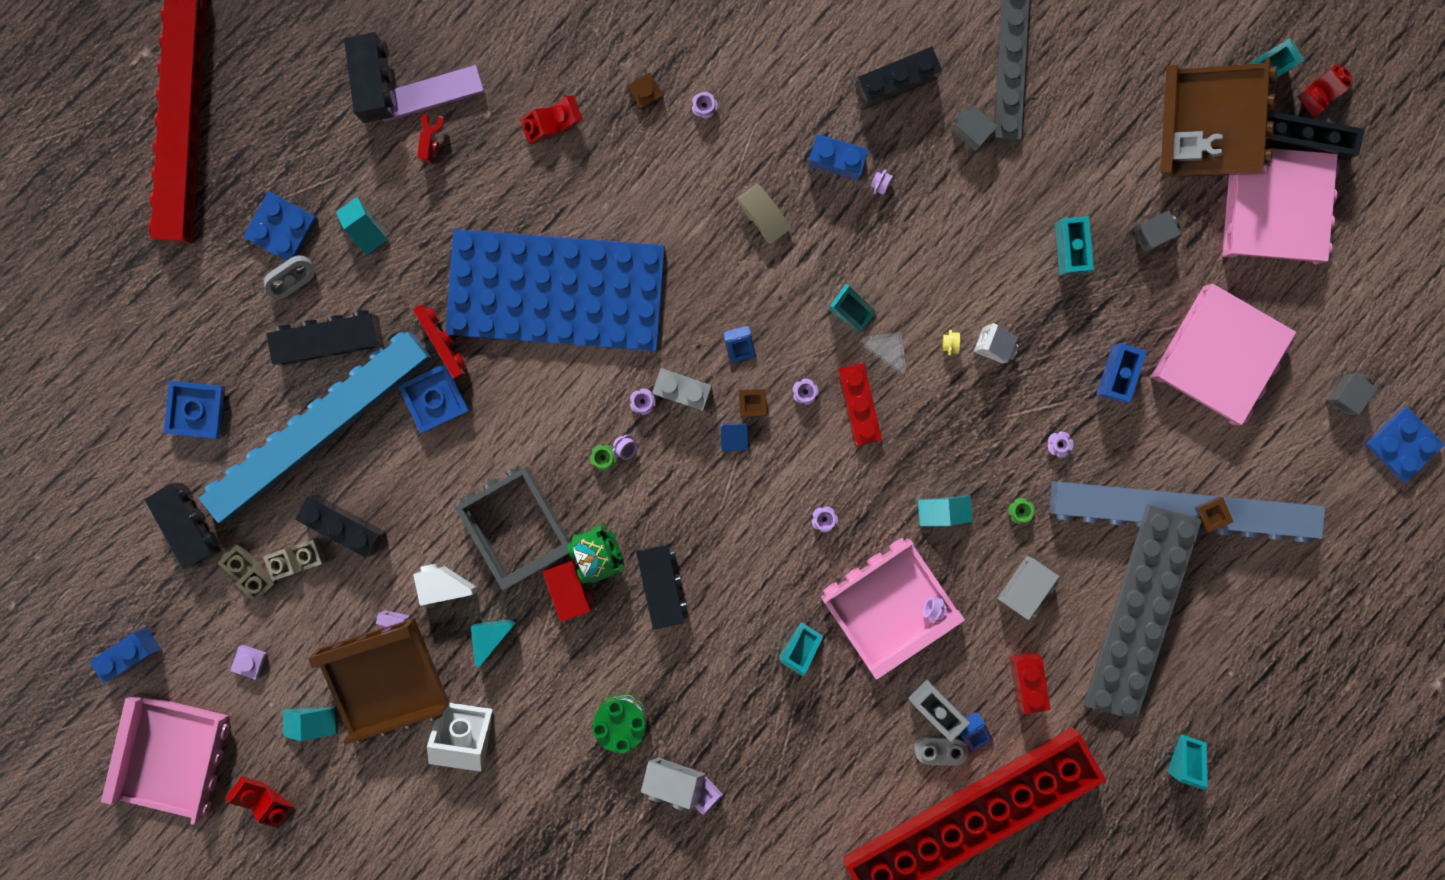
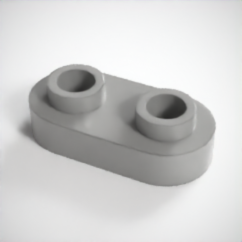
[264,256,315,299]
[914,736,968,766]

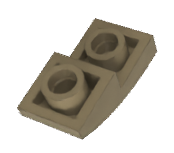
[736,183,791,244]
[263,538,327,581]
[217,543,274,602]

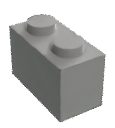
[652,368,712,411]
[997,556,1059,620]
[909,680,970,742]
[641,758,706,811]

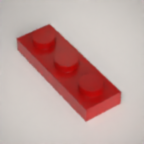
[412,304,467,380]
[838,363,882,446]

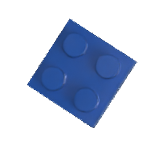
[243,191,318,261]
[398,364,470,434]
[163,380,225,439]
[1365,407,1444,482]

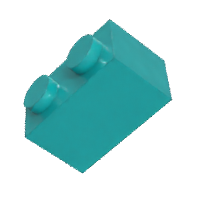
[1054,216,1094,276]

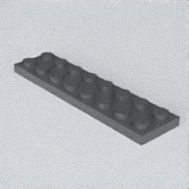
[1084,504,1202,720]

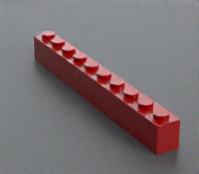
[148,0,207,244]

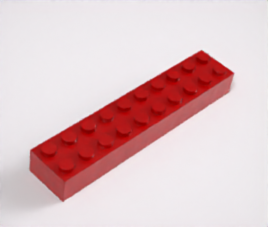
[843,727,1107,880]

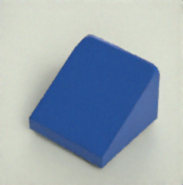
[723,326,757,363]
[720,424,748,451]
[960,712,993,753]

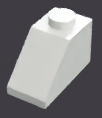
[973,323,1018,364]
[413,563,477,606]

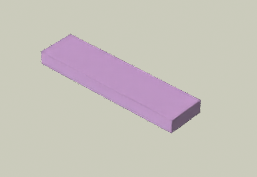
[382,65,485,122]

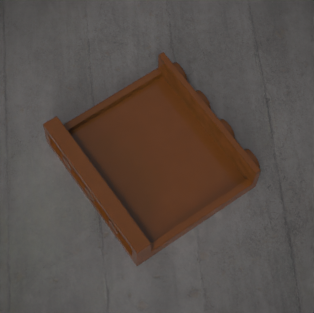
[1160,58,1277,178]
[308,618,450,745]

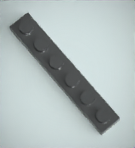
[993,0,1029,141]

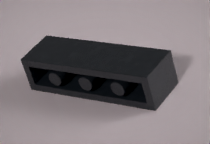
[1268,111,1365,160]
[266,310,384,366]

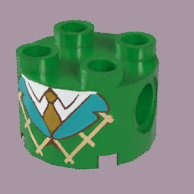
[567,523,624,584]
[592,693,647,754]

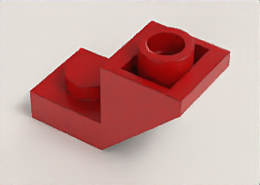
[1297,63,1353,117]
[520,95,583,144]
[226,776,295,828]

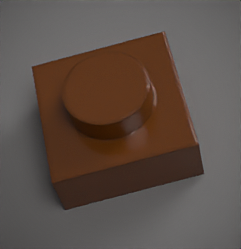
[627,73,664,111]
[739,389,767,417]
[1195,497,1233,533]

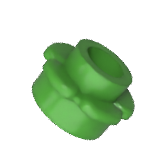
[590,445,616,471]
[1008,498,1035,524]

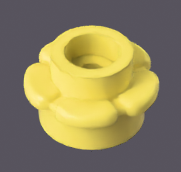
[943,330,960,356]

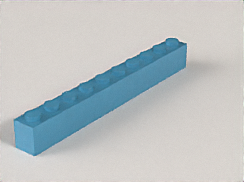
[199,332,432,523]

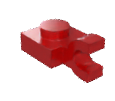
[417,114,445,165]

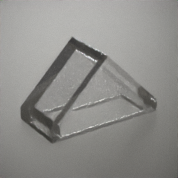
[858,332,906,375]

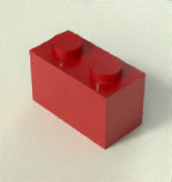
[543,559,595,622]
[1009,652,1051,714]

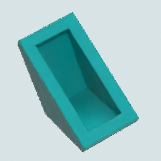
[1249,38,1305,78]
[336,197,389,255]
[828,284,876,333]
[917,495,973,526]
[471,619,516,668]
[779,622,823,676]
[282,707,337,741]
[1167,735,1208,790]

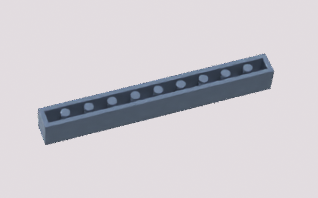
[1049,481,1325,543]

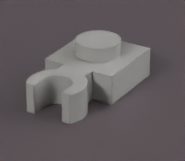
[1173,131,1224,161]

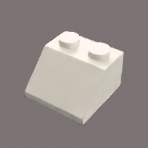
[427,703,493,772]

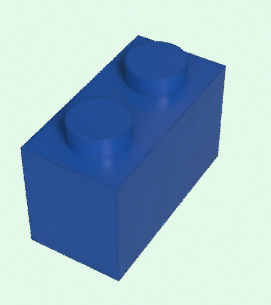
[807,134,868,181]
[1096,343,1147,403]
[89,628,162,684]

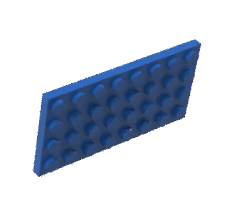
[446,229,665,351]

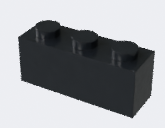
[344,32,396,123]
[855,46,942,109]
[144,483,220,569]
[295,495,386,558]
[636,543,689,630]

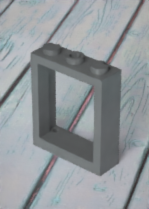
[455,465,571,591]

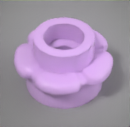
[692,92,718,118]
[871,170,893,195]
[793,379,819,405]
[630,389,656,415]
[1048,432,1074,458]
[613,435,638,460]
[812,506,838,533]
[923,597,946,623]

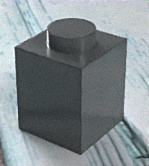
[952,105,997,151]
[1132,210,1181,252]
[1326,372,1378,415]

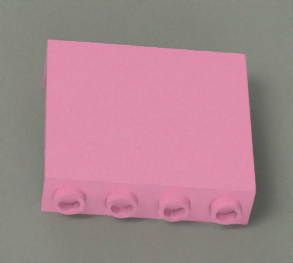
[1222,148,1339,265]
[1150,284,1296,425]
[821,538,965,680]
[101,693,229,825]

